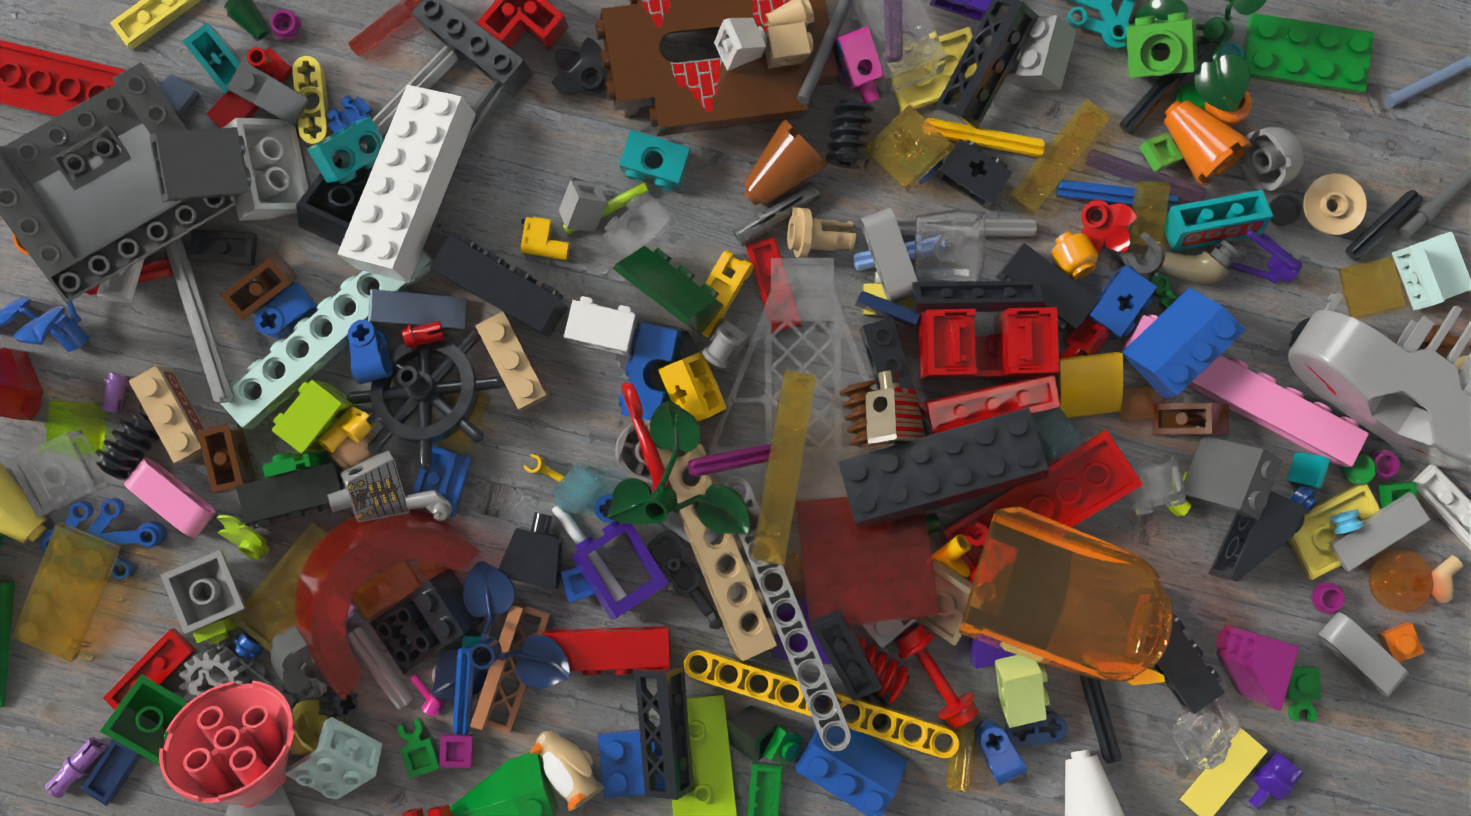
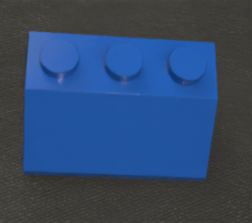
[1121,288,1246,399]
[795,726,907,816]

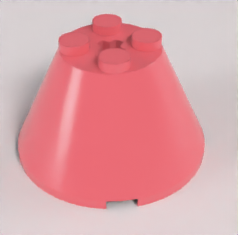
[159,681,295,808]

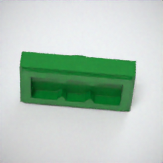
[747,762,783,816]

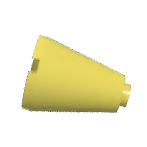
[0,462,47,544]

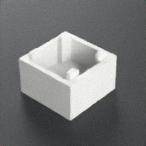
[564,296,640,357]

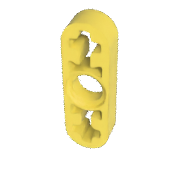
[292,56,331,146]

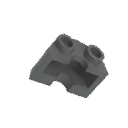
[271,626,321,698]

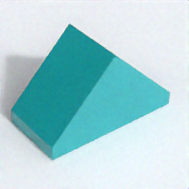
[182,23,241,94]

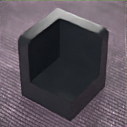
[728,705,777,763]

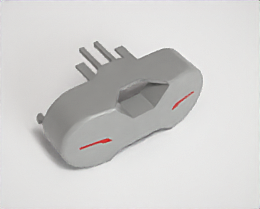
[1288,293,1471,472]

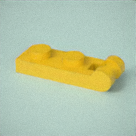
[682,250,754,339]

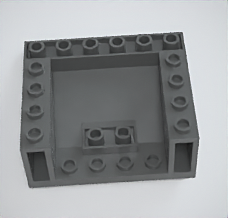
[0,62,238,304]

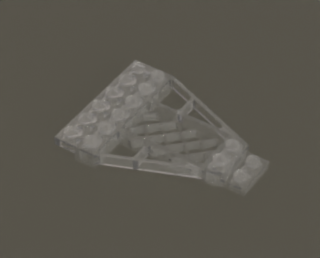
[709,258,894,510]

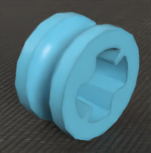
[1329,509,1364,534]

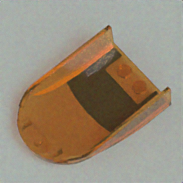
[958,506,1173,682]

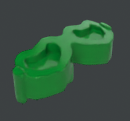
[1148,272,1178,311]

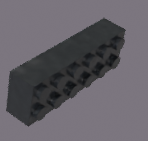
[838,407,1049,530]

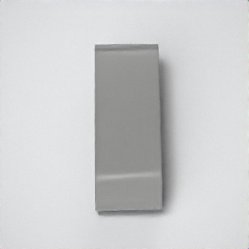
[860,207,918,302]
[1317,612,1409,698]

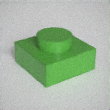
[1139,133,1183,172]

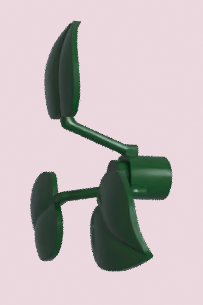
[1132,0,1267,112]
[607,401,750,535]

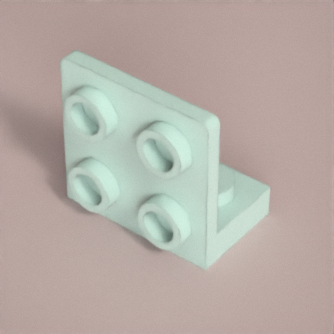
[1392,232,1471,310]
[285,717,382,800]

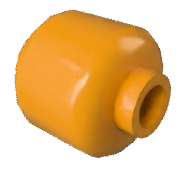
[1051,232,1098,280]

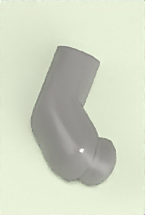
[406,490,452,521]

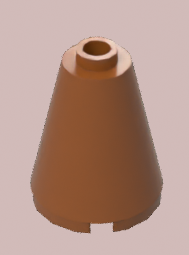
[743,119,829,206]

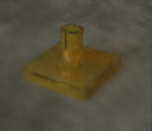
[865,104,953,192]

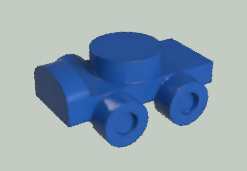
[327,95,373,133]

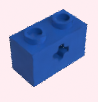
[1086,265,1157,340]

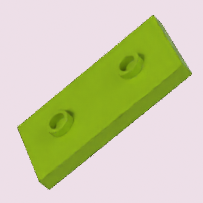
[672,693,737,816]

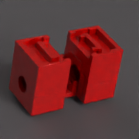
[916,307,1059,380]

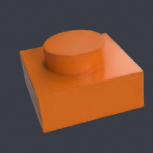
[1378,622,1425,663]

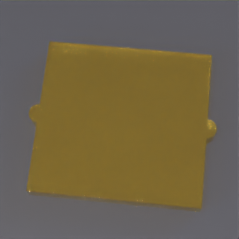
[1338,256,1405,318]

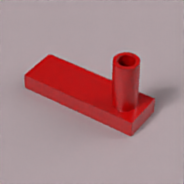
[206,47,293,128]

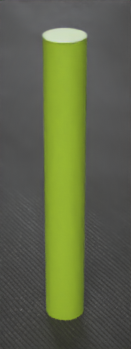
[562,183,650,235]

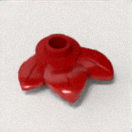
[1081,200,1138,254]

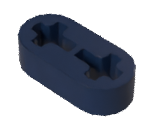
[1005,711,1067,746]

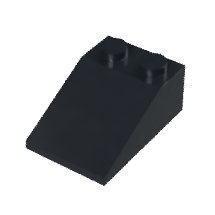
[296,148,373,246]
[1208,491,1306,582]

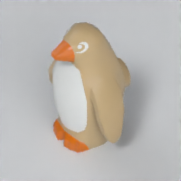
[530,731,604,811]

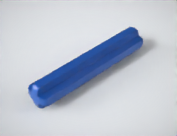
[453,647,474,735]

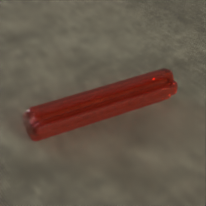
[348,0,421,56]

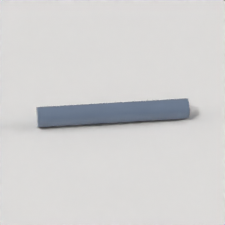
[1386,56,1471,107]

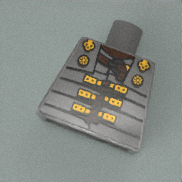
[327,449,410,522]

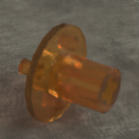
[1369,549,1434,612]

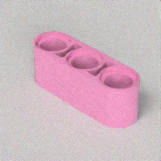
[124,457,216,538]

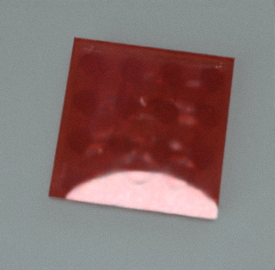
[796,497,939,630]

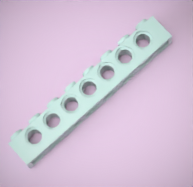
[220,249,434,429]

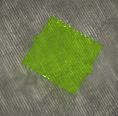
[44,400,107,455]

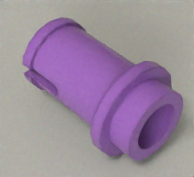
[101,373,130,413]

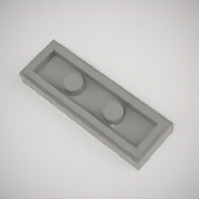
[1328,492,1430,571]

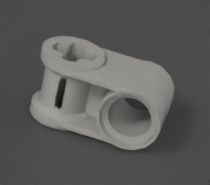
[702,319,750,368]

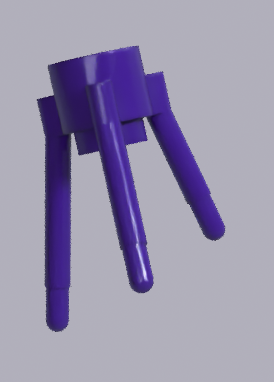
[1229,231,1302,284]

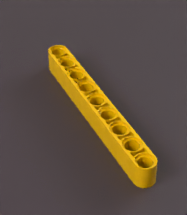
[684,649,959,758]

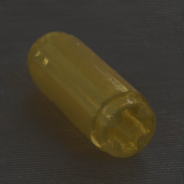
[946,725,977,792]

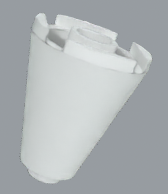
[1065,750,1125,816]

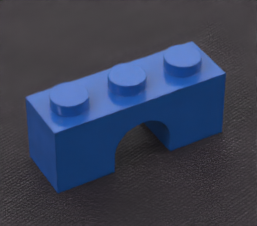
[619,322,683,420]

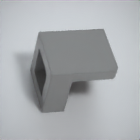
[559,180,607,232]

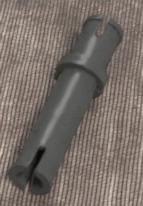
[732,181,821,247]

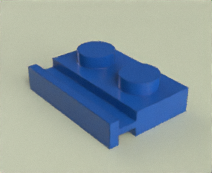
[412,445,473,517]

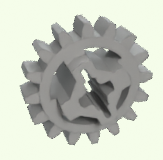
[179,648,250,701]

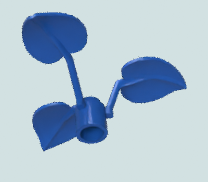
[0,297,89,352]

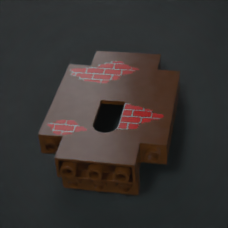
[595,0,838,136]

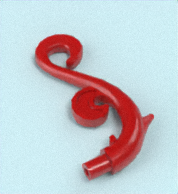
[621,382,671,493]

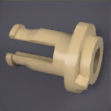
[787,207,856,259]

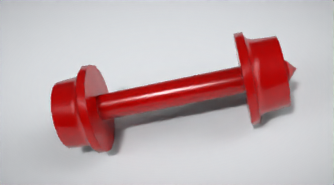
[894,623,979,729]

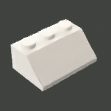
[223,118,309,221]

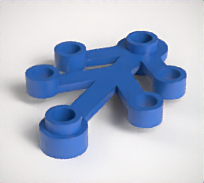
[40,498,167,582]

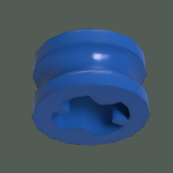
[594,494,614,523]

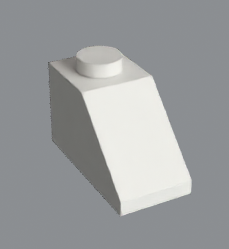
[714,18,767,71]

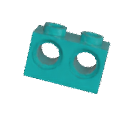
[307,117,384,184]

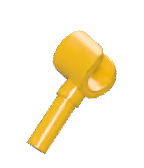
[524,454,568,484]

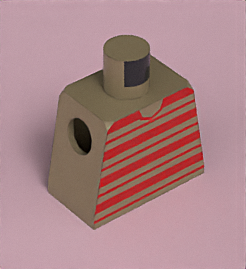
[865,370,925,445]

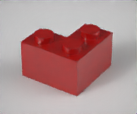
[476,0,569,50]

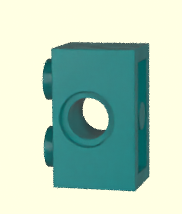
[619,129,691,191]

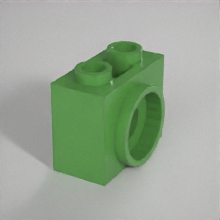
[1126,12,1198,78]

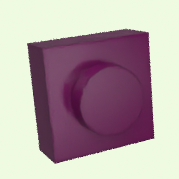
[439,733,475,768]

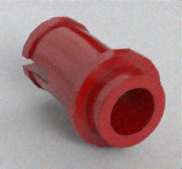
[402,320,445,349]

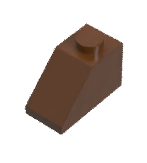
[1153,402,1229,436]

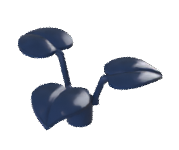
[432,561,571,700]

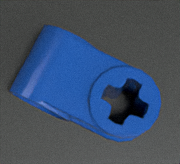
[254,282,318,338]
[348,320,393,384]
[974,720,1027,786]

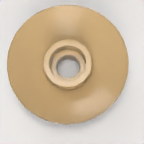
[1303,173,1367,235]

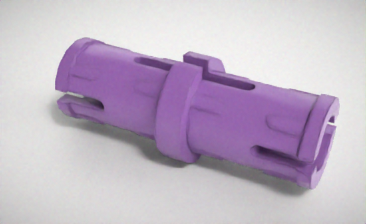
[45,737,106,798]

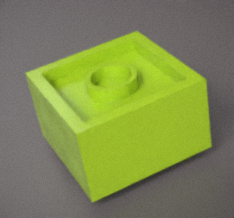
[272,379,360,454]

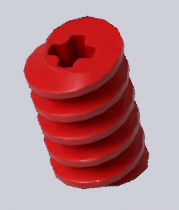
[858,637,910,704]

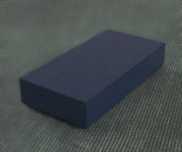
[854,291,920,328]
[80,739,141,806]

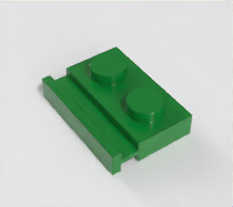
[262,453,329,478]

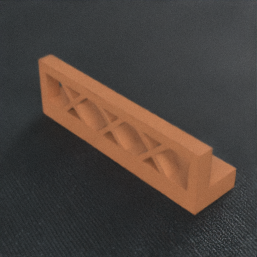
[470,602,551,734]

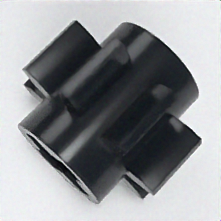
[318,684,359,722]

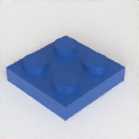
[598,727,665,799]

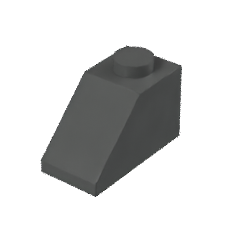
[227,61,309,127]

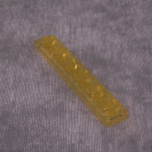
[751,370,816,566]

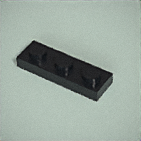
[810,609,882,701]

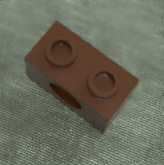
[220,252,297,320]
[197,424,256,493]

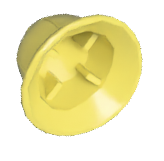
[290,699,344,756]

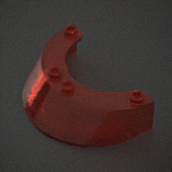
[295,509,482,700]

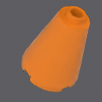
[1164,100,1252,187]

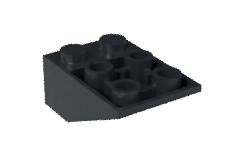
[370,567,485,674]

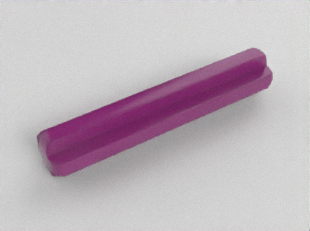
[688,444,777,477]

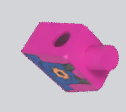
[834,26,884,104]

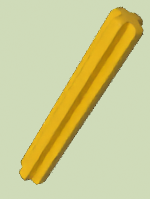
[923,118,1045,157]

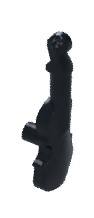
[647,531,723,630]

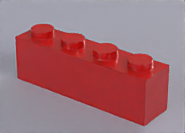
[541,626,671,676]

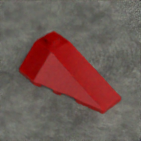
[0,347,43,421]

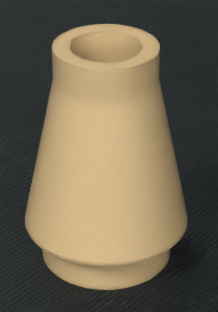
[766,0,814,28]

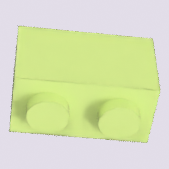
[995,654,1050,728]

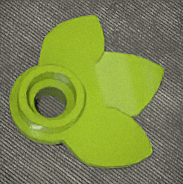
[216,514,270,560]

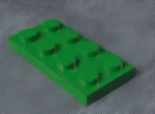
[1243,13,1374,95]

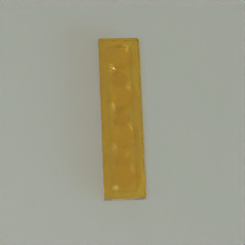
[1008,98,1111,215]

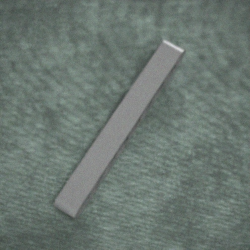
[725,478,851,751]

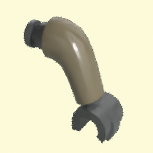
[1120,231,1241,284]

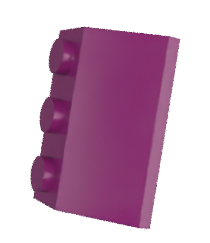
[1216,624,1299,711]

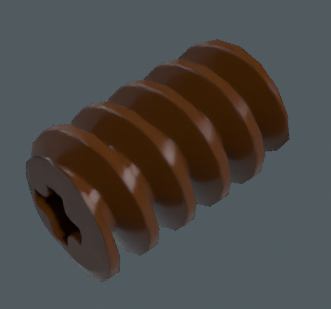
[840,379,879,448]

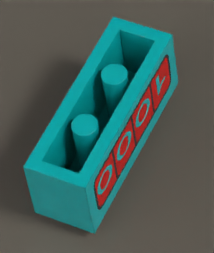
[1162,190,1273,252]

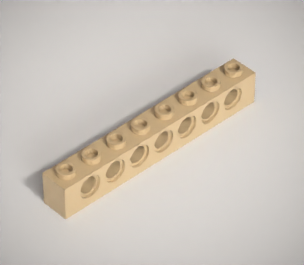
[645,422,777,661]

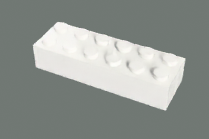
[337,85,476,283]

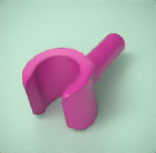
[410,674,444,717]

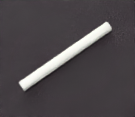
[552,503,627,602]

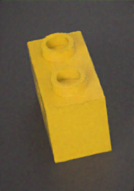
[658,351,727,421]

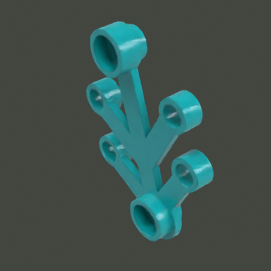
[1059,0,1137,49]

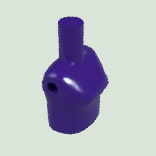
[1248,752,1304,810]

